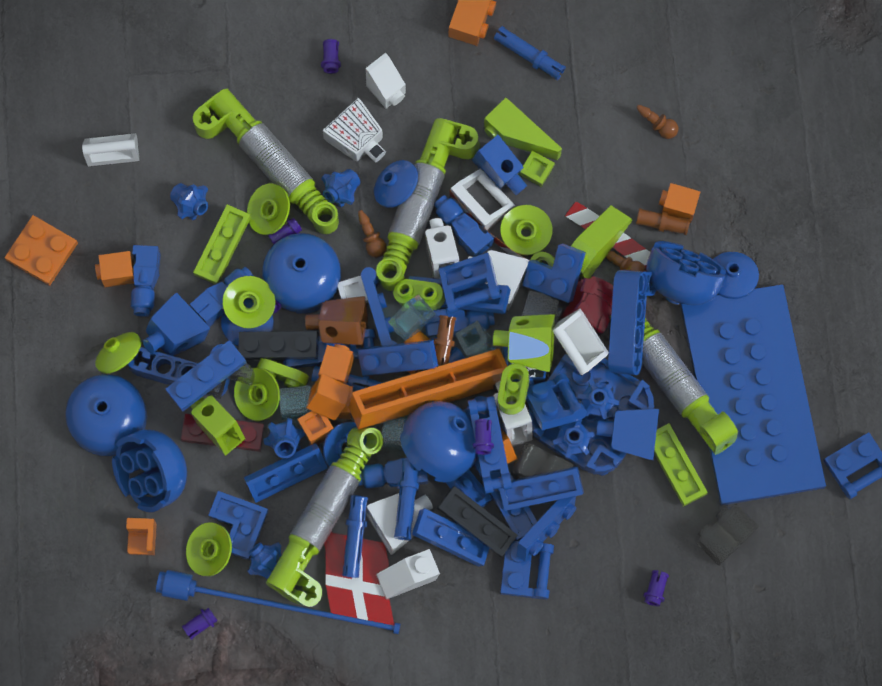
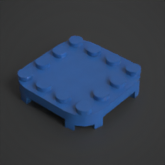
[529,353,654,476]

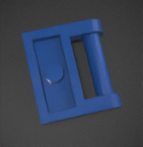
[438,253,501,313]
[526,374,587,430]
[823,432,882,499]
[500,541,554,599]

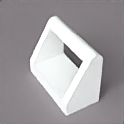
[82,133,139,166]
[451,169,515,231]
[552,308,609,375]

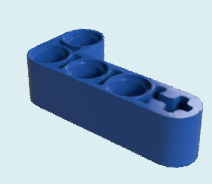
[608,270,656,375]
[128,344,232,398]

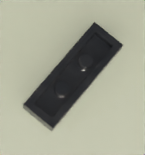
[238,331,319,360]
[437,486,518,557]

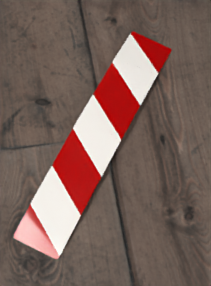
[449,190,526,259]
[565,202,650,268]

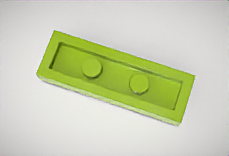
[193,204,251,285]
[654,423,708,507]

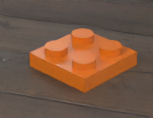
[5,215,78,286]

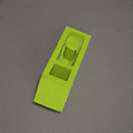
[484,98,562,160]
[571,205,633,279]

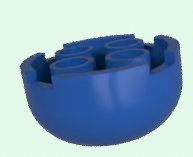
[262,233,341,314]
[646,241,726,305]
[65,374,147,456]
[400,401,478,482]
[112,429,187,512]

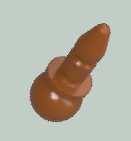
[636,105,679,139]
[358,210,387,258]
[606,251,646,271]

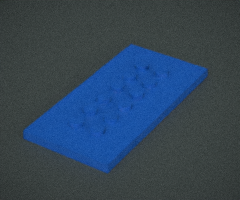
[680,284,826,506]

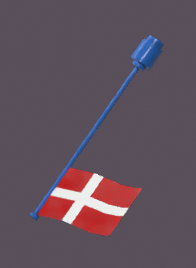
[156,532,400,634]

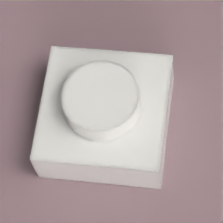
[338,276,368,303]

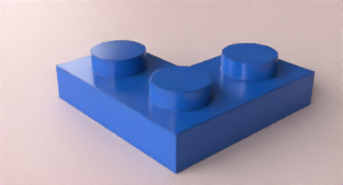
[523,244,586,303]
[208,491,269,560]

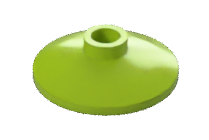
[247,183,290,235]
[500,205,552,255]
[223,276,275,329]
[95,332,141,374]
[234,368,280,421]
[186,522,232,576]

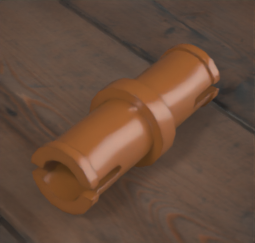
[636,208,690,236]
[434,315,456,367]

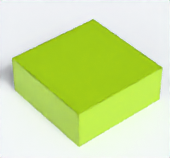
[519,151,555,187]

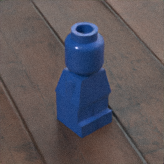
[434,195,494,257]
[131,245,161,317]
[190,266,254,327]
[424,308,495,340]
[358,458,428,489]

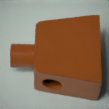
[305,296,368,345]

